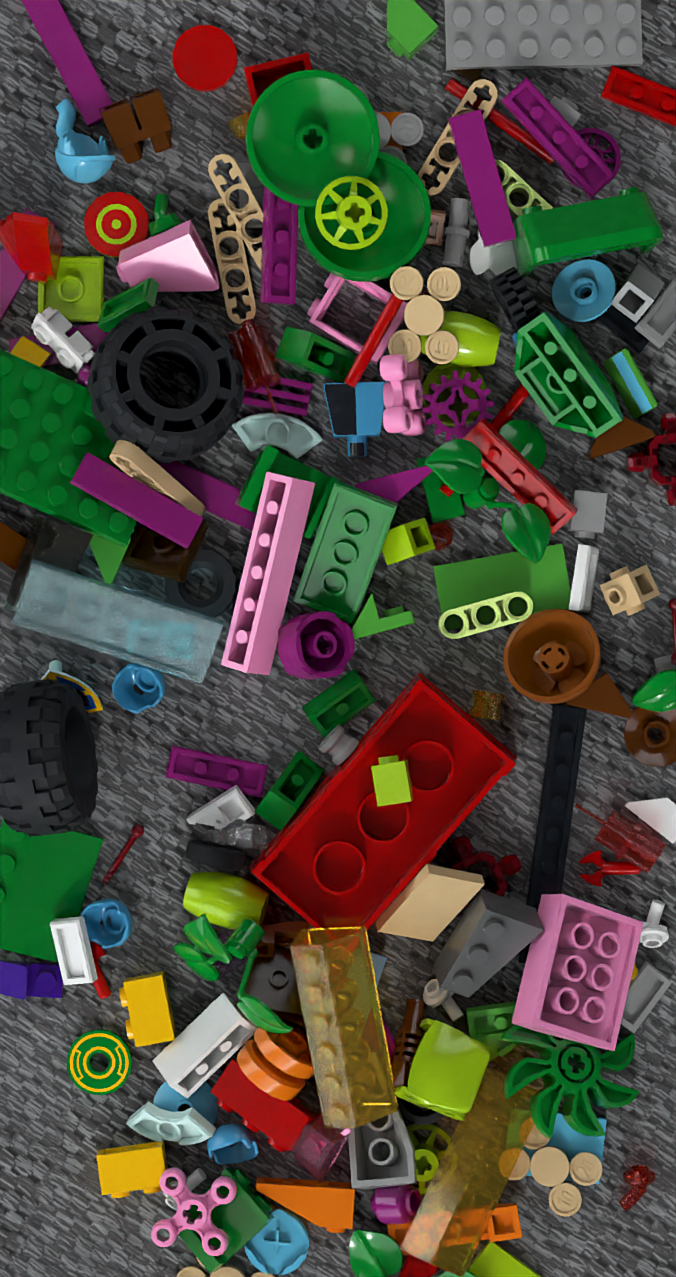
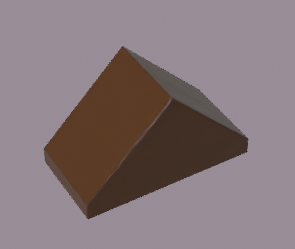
[587,416,655,460]
[565,671,632,719]

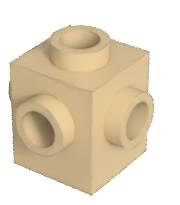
[600,564,660,616]

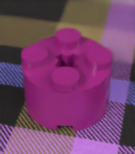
[278,611,355,680]

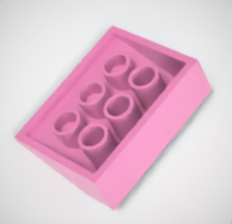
[512,894,644,1051]

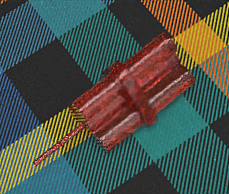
[227,319,281,415]
[575,803,666,873]

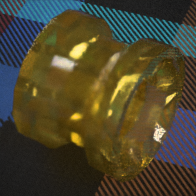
[469,689,505,721]

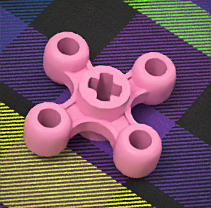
[380,354,426,436]
[151,1167,237,1256]

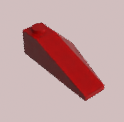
[0,212,63,283]

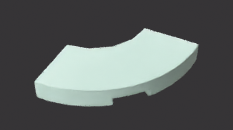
[232,413,323,460]
[126,1101,216,1145]

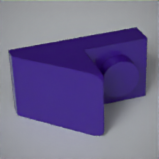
[0,960,64,1000]

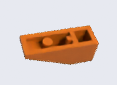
[256,1177,355,1233]

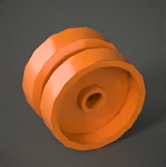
[237,1018,323,1101]

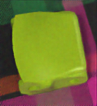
[394,1018,490,1120]

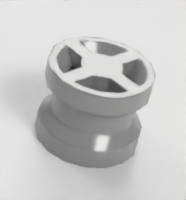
[318,724,359,766]

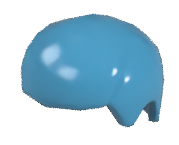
[112,661,167,714]
[80,898,133,948]
[207,1123,259,1164]

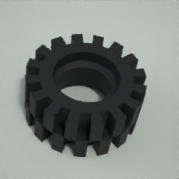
[490,267,540,332]

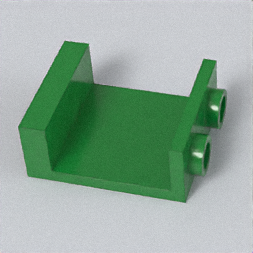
[235,444,338,539]
[178,1167,275,1273]

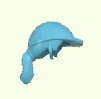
[55,98,116,184]

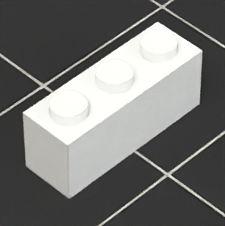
[152,993,257,1098]

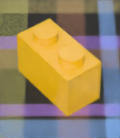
[119,971,177,1047]
[96,1141,169,1198]

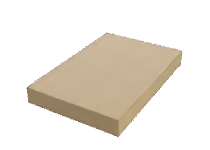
[375,864,485,942]

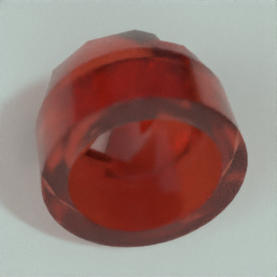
[429,523,453,551]

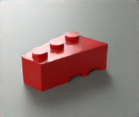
[210,1059,327,1152]

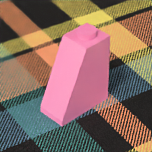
[116,220,220,292]

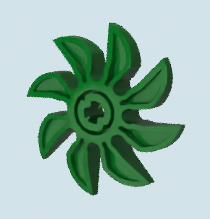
[500,1025,639,1139]

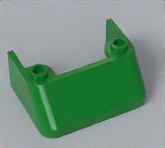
[512,187,664,278]

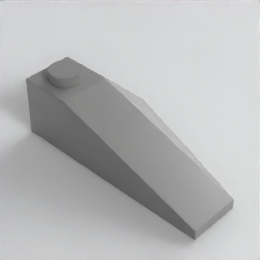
[345,1051,417,1190]

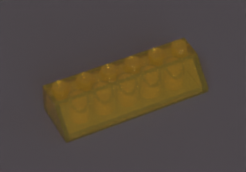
[290,926,399,1128]
[400,1066,538,1277]

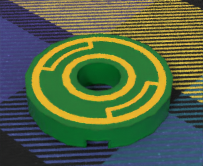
[67,1029,133,1095]

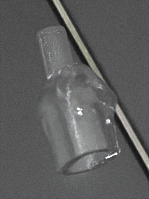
[206,819,269,850]

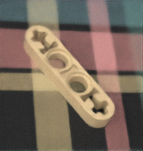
[418,79,498,196]
[208,154,263,270]
[208,198,256,326]
[109,440,206,517]

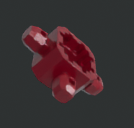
[626,413,676,506]
[450,835,522,908]

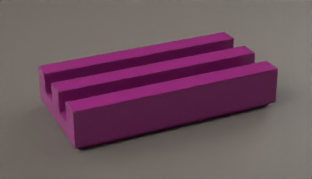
[242,371,313,417]

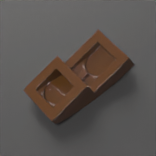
[255,921,309,958]

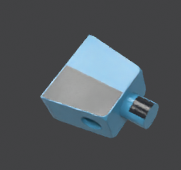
[324,382,386,457]

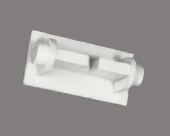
[31,307,95,374]

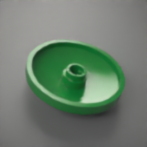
[245,70,380,207]
[298,151,431,282]

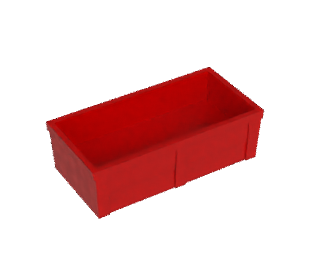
[247,671,517,956]

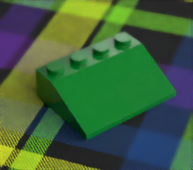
[0,818,104,963]

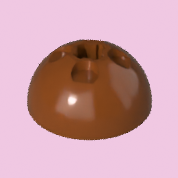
[503,609,601,704]

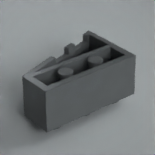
[433,889,544,998]

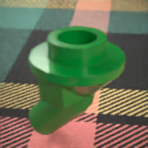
[149,193,181,237]

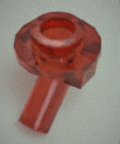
[619,1165,656,1211]

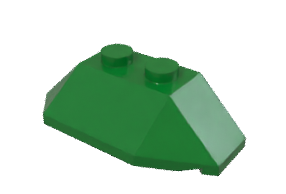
[514,311,623,438]

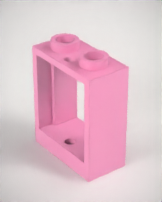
[307,273,408,365]

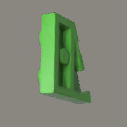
[466,1001,517,1062]

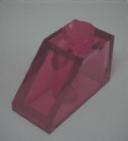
[293,1112,351,1183]

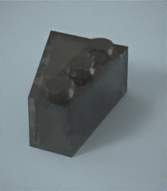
[4,515,93,624]

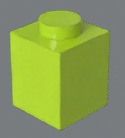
[382,518,436,566]
[371,755,414,807]

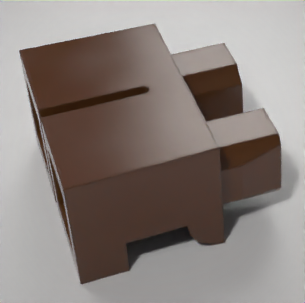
[99,87,172,164]

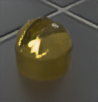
[228,112,250,139]

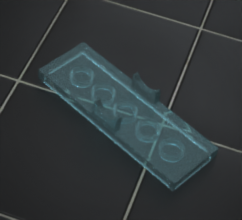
[12,559,223,684]

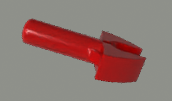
[578,850,641,887]
[90,941,111,999]

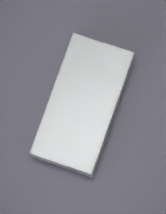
[569,544,599,613]
[50,916,98,985]

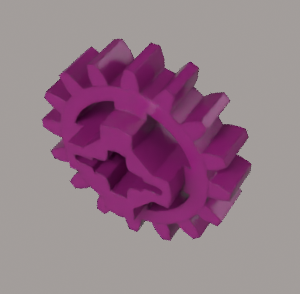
[422,371,494,442]

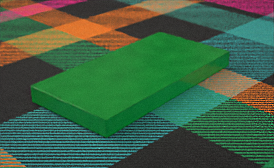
[293,480,398,625]

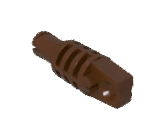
[391,999,427,1088]

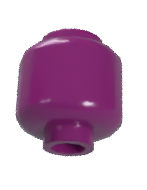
[370,1184,422,1224]

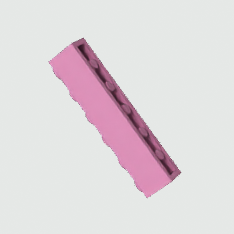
[221,472,315,675]

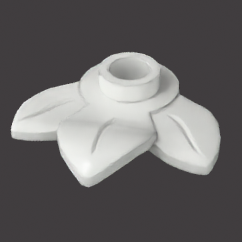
[469,229,517,276]

